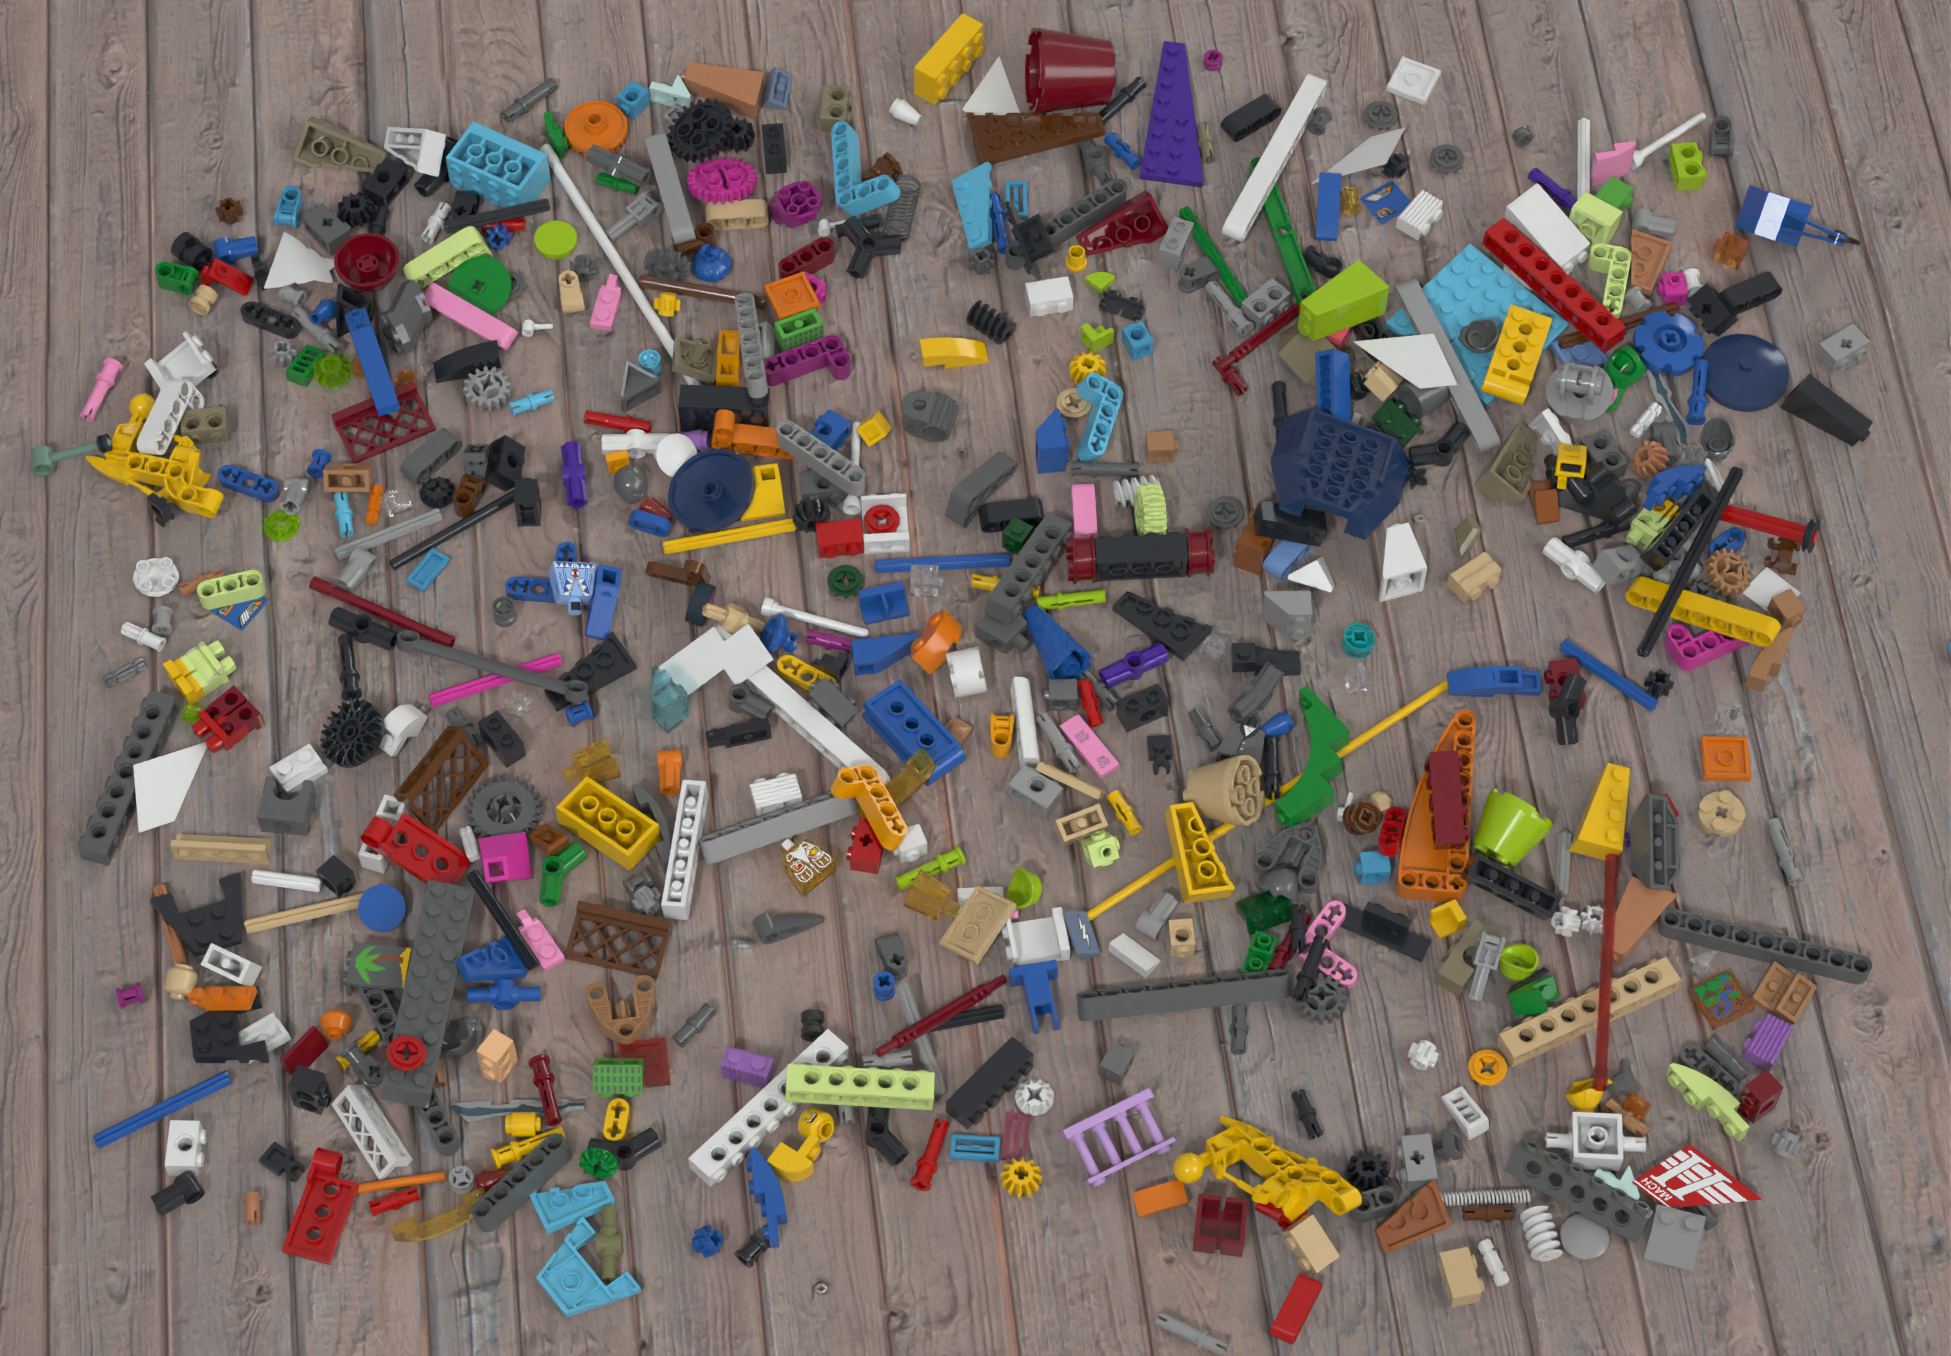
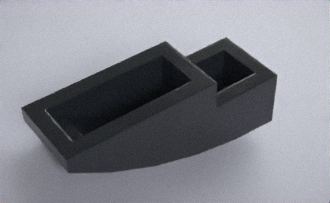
[433,340,501,383]

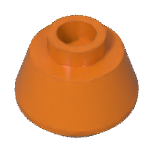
[319,1010,353,1040]

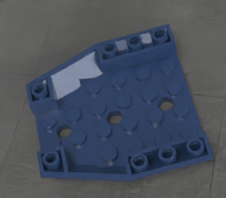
[1270,408,1410,540]

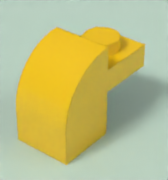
[767,1135,821,1182]

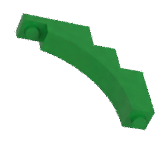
[1274,686,1350,828]

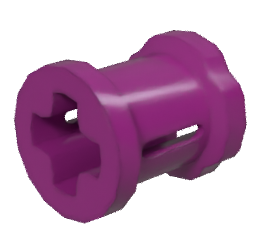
[115,982,145,1009]

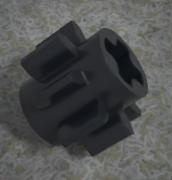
[1382,153,1408,179]
[1350,373,1370,401]
[1643,669,1674,699]

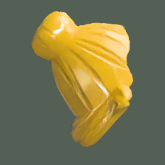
[1564,1077,1612,1113]

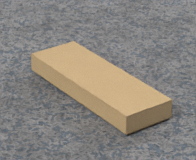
[1035,762,1106,799]

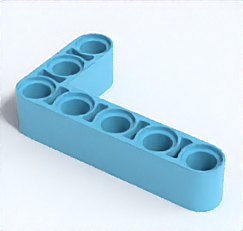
[831,120,901,217]

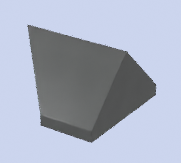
[620,360,662,413]

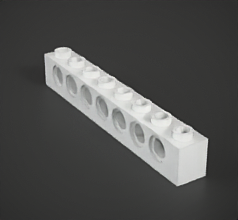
[688,1029,849,1187]

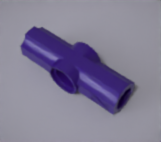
[561,441,587,509]
[1098,643,1169,689]

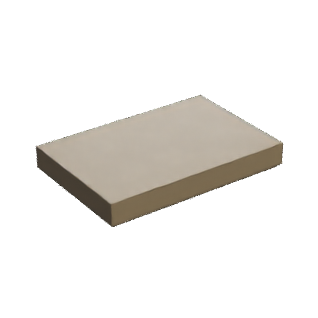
[939,885,1017,965]

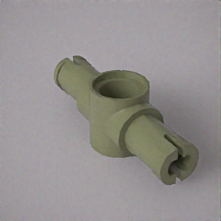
[596,1205,622,1282]

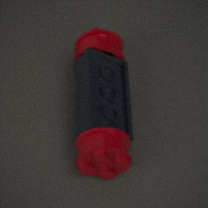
[1066,527,1215,584]

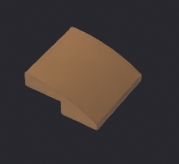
[1749,961,1818,1024]

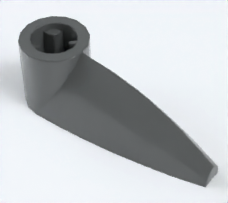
[752,913,824,945]

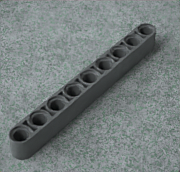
[1657,908,1872,985]
[1077,969,1291,1021]
[356,986,459,1156]

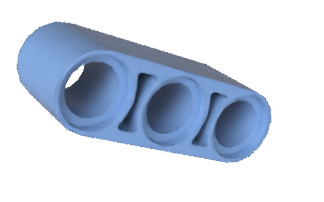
[1262,540,1314,581]

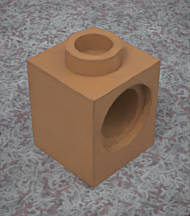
[1145,430,1179,463]
[1767,588,1806,630]

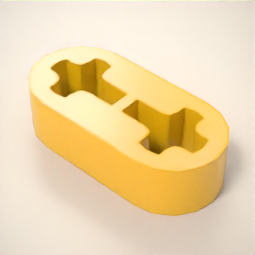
[603,1098,630,1143]

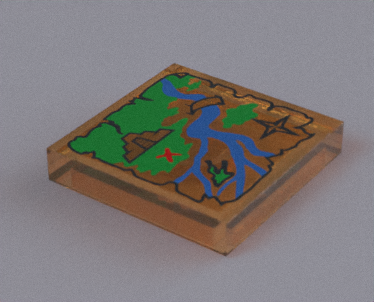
[1688,968,1755,1030]

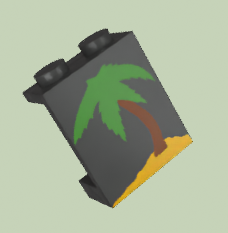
[342,942,412,1001]

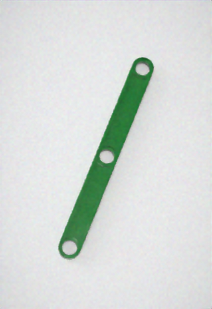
[1249,157,1316,306]

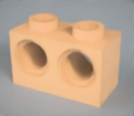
[476,1029,518,1084]

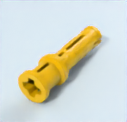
[490,1126,566,1170]

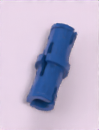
[1104,132,1141,170]

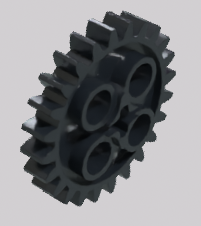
[667,98,735,164]

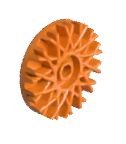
[564,101,628,158]

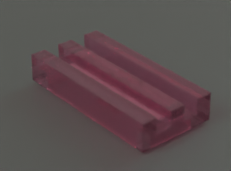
[1001,1112,1031,1162]

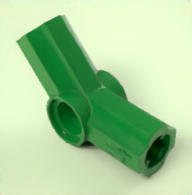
[539,841,587,907]

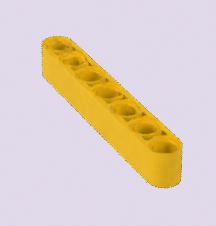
[1625,576,1781,647]

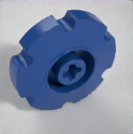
[1632,311,1704,377]

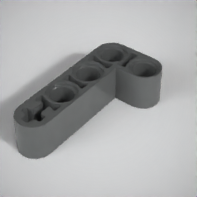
[945,452,1018,528]

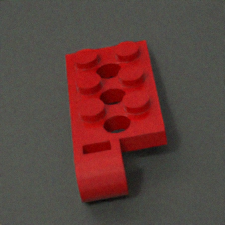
[360,813,471,885]
[282,1147,359,1265]

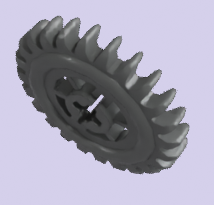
[465,774,543,838]

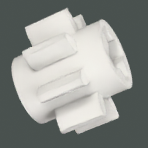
[1580,904,1610,935]
[1551,907,1581,937]
[1407,1040,1439,1070]

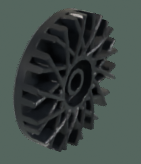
[320,698,385,768]

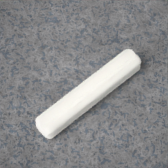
[251,869,322,892]

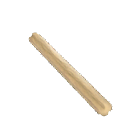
[244,892,364,933]

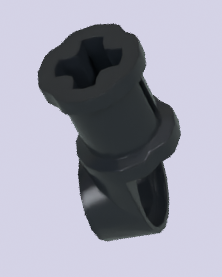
[1302,245,1343,279]

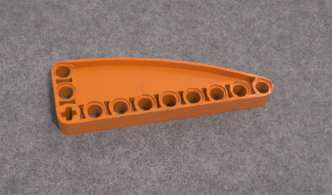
[1396,709,1476,903]

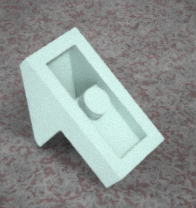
[649,75,691,108]
[1594,1166,1640,1201]

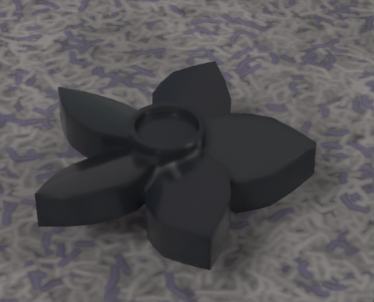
[1406,466,1427,490]

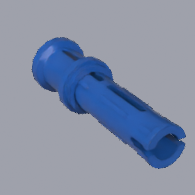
[1686,359,1709,425]

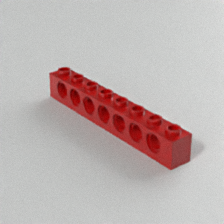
[1482,218,1626,353]

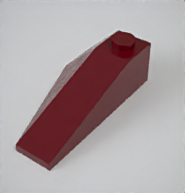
[1076,190,1169,256]

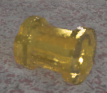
[1340,186,1362,215]

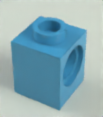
[616,80,650,120]
[1121,321,1154,361]
[1354,851,1391,884]

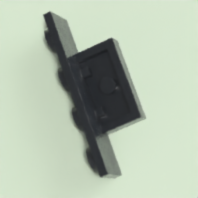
[1005,201,1054,280]
[1338,902,1432,962]

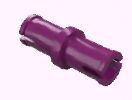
[805,629,853,653]

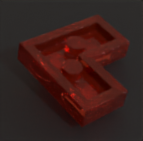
[617,1037,671,1088]

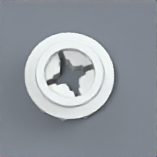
[1015,1078,1054,1116]

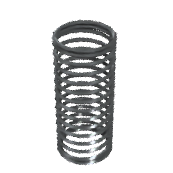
[882,174,921,242]

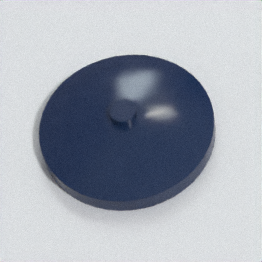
[1700,334,1789,412]
[668,449,755,533]

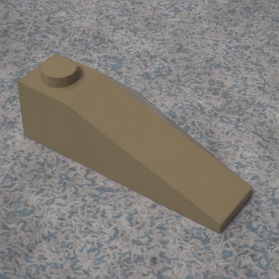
[292,116,388,172]
[1474,421,1537,502]

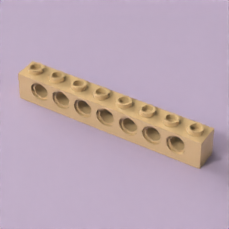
[1497,957,1681,1068]

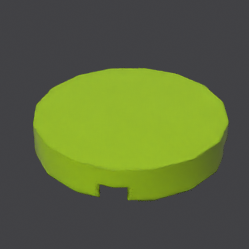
[534,221,578,260]

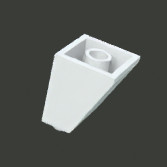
[1378,523,1427,602]

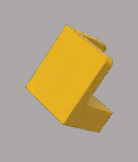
[856,410,892,447]
[1428,899,1467,939]

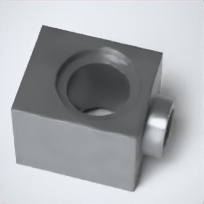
[1044,679,1078,711]
[1099,1042,1134,1086]

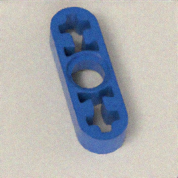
[218,465,280,502]

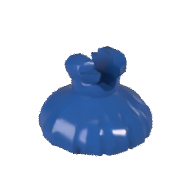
[691,244,732,282]
[760,613,799,653]

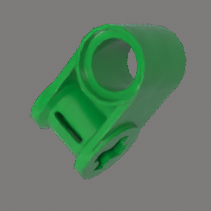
[155,261,199,295]

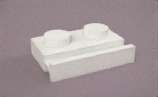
[269,744,328,796]
[240,1012,291,1064]

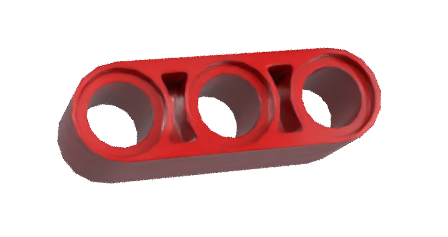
[1269,1272,1323,1345]

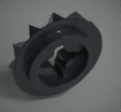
[419,476,456,509]

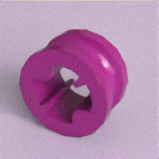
[1203,50,1223,71]

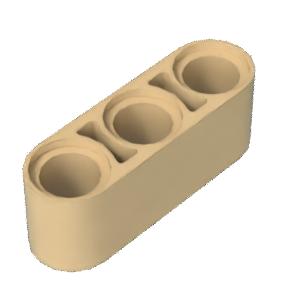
[705,199,769,230]

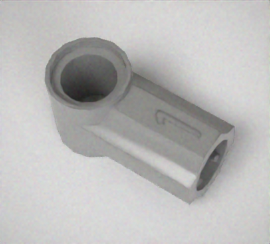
[1631,208,1676,238]
[280,478,311,515]
[335,547,379,592]
[1135,892,1178,940]

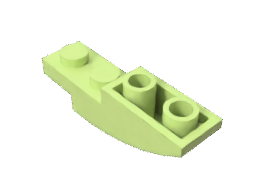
[1666,1063,1749,1142]

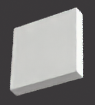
[1386,56,1441,105]

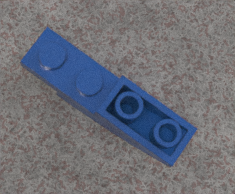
[1643,465,1707,511]
[1446,666,1542,697]
[746,1148,787,1248]

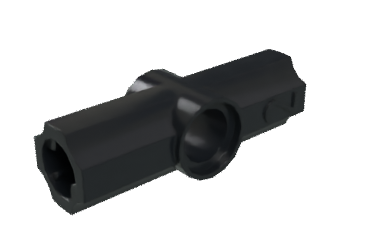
[328,607,398,651]

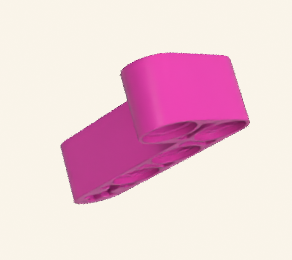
[1664,624,1751,671]

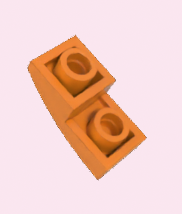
[1132,1180,1190,1218]

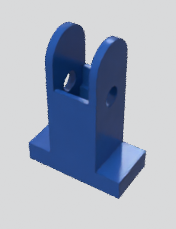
[1008,960,1059,1035]

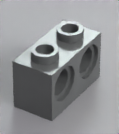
[1580,430,1628,479]

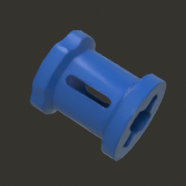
[307,449,332,479]
[564,700,594,727]
[873,971,895,1001]

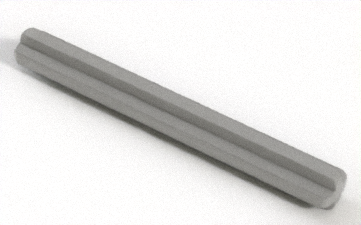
[334,508,442,560]
[896,983,946,1097]

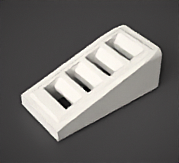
[1441,1086,1489,1140]

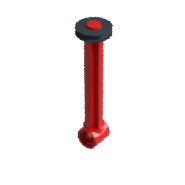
[1720,504,1820,553]

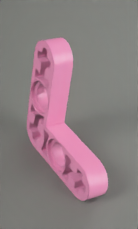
[1297,901,1357,988]

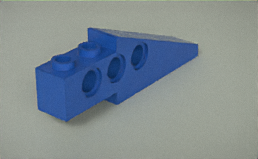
[344,308,401,416]

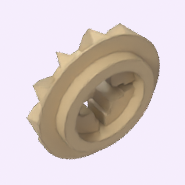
[1056,388,1092,420]

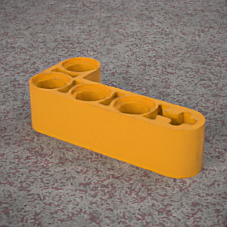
[830,765,908,851]

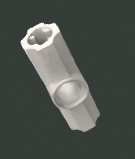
[602,429,669,459]
[1542,537,1606,593]

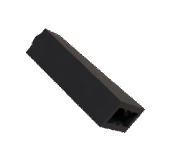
[1780,374,1873,446]

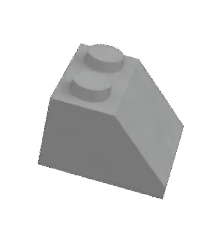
[1262,591,1312,640]
[1643,1204,1706,1273]

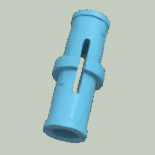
[508,388,555,416]
[334,492,354,538]

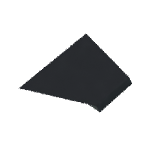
[335,283,375,339]

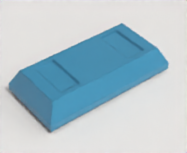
[405,548,451,592]

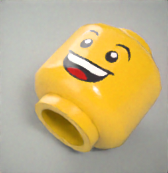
[798,1108,834,1143]

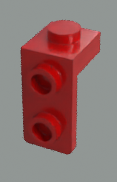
[199,258,254,296]

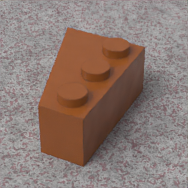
[1232,502,1275,575]

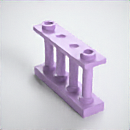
[1059,1088,1176,1187]

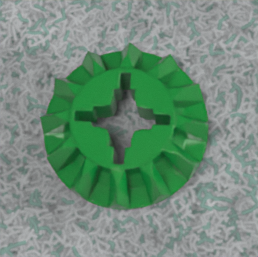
[579,1148,618,1180]

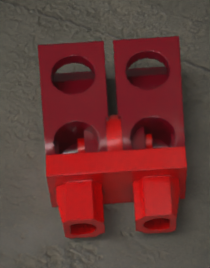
[191,685,265,753]

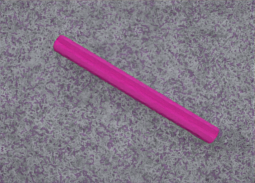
[428,653,562,707]

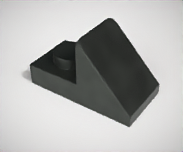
[463,445,490,475]

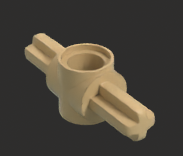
[702,603,764,634]

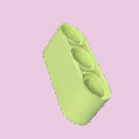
[197,570,266,610]

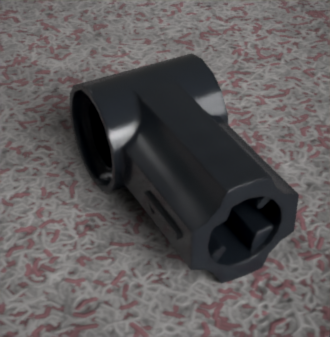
[151,1171,205,1216]

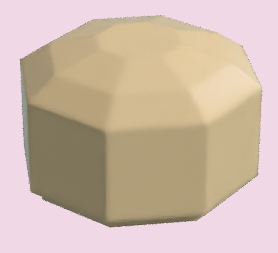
[1369,791,1392,816]

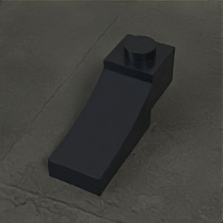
[1230,643,1301,676]

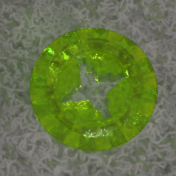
[263,508,300,541]

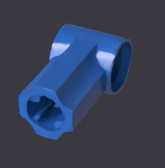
[213,236,259,266]

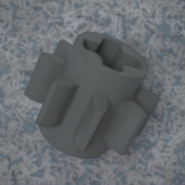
[968,248,995,275]
[570,255,597,282]

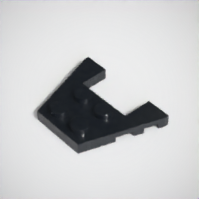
[150,873,242,957]
[189,986,269,1063]

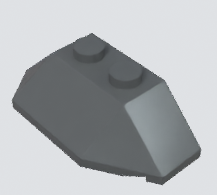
[1630,794,1679,891]

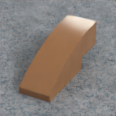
[1744,627,1794,692]

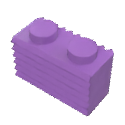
[1741,1013,1793,1072]
[721,1046,775,1089]

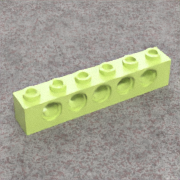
[785,1063,935,1110]

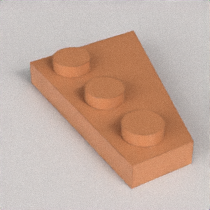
[1630,229,1673,296]

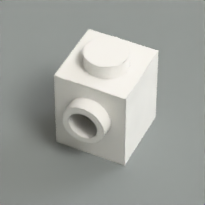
[892,824,927,863]

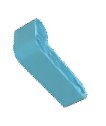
[1076,373,1123,462]

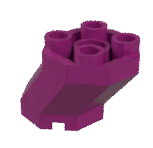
[768,180,822,229]

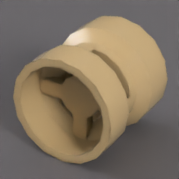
[188,285,218,316]

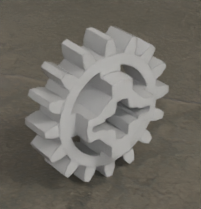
[463,366,512,412]

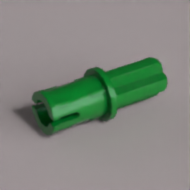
[596,172,639,195]

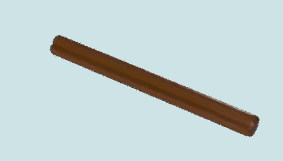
[639,275,767,309]
[1558,302,1679,349]

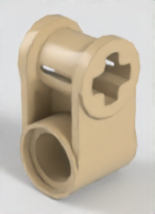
[559,270,585,314]

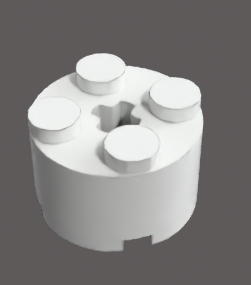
[946,647,987,698]

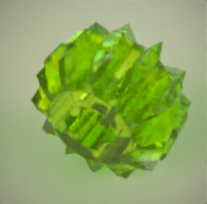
[313,352,351,390]

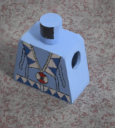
[548,561,596,616]

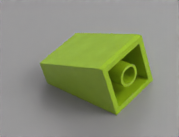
[1298,260,1389,341]

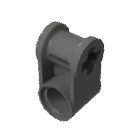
[1709,116,1733,157]
[1178,256,1221,293]
[875,932,908,980]

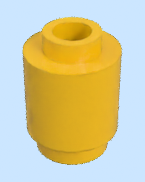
[505,1112,541,1137]

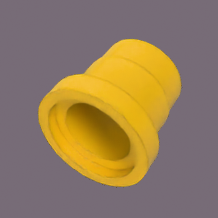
[1065,245,1087,272]

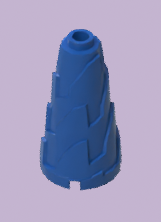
[1023,605,1092,681]

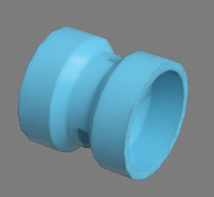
[638,349,662,377]

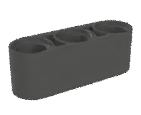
[400,428,462,485]

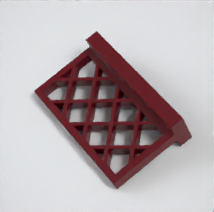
[331,381,436,463]

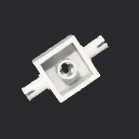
[1545,1112,1646,1171]

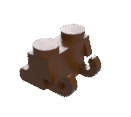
[861,152,903,182]
[1764,537,1801,575]

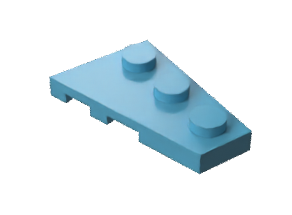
[530,1181,616,1235]

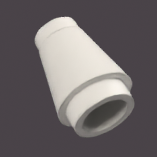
[889,98,922,126]

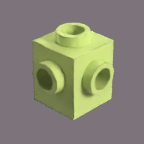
[1080,830,1120,868]

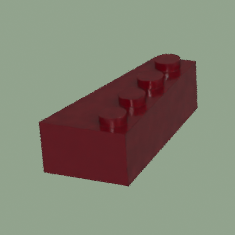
[1424,751,1469,850]

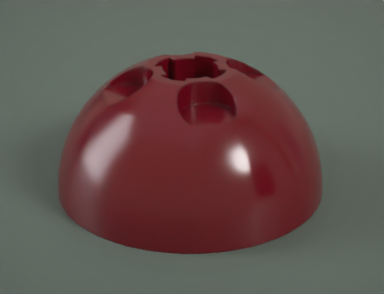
[334,233,399,292]

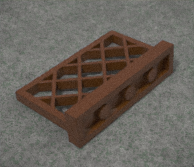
[393,726,489,833]
[564,900,673,979]

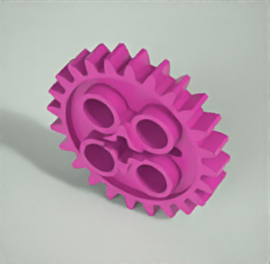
[687,157,757,205]

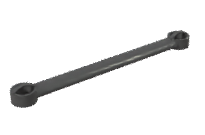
[397,630,588,703]

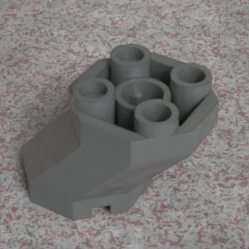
[379,279,433,356]

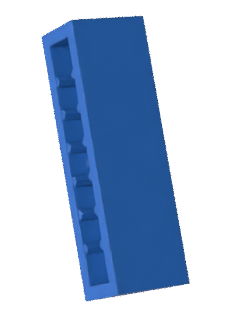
[1315,349,1351,440]

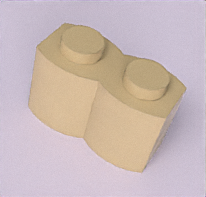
[1363,360,1404,402]

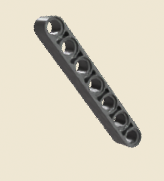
[1005,178,1127,270]

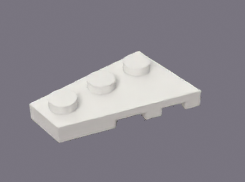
[1528,408,1572,456]

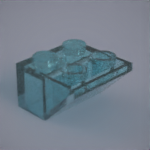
[650,665,689,734]

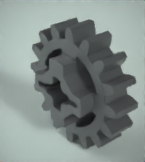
[643,247,691,282]
[1294,973,1347,1025]

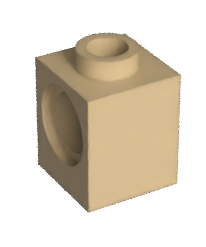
[1167,918,1195,958]

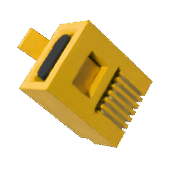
[1555,443,1587,489]

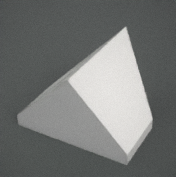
[1288,555,1335,592]

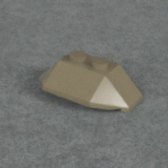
[1278,323,1337,388]

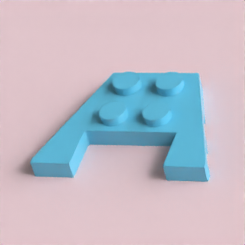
[536,1217,641,1318]

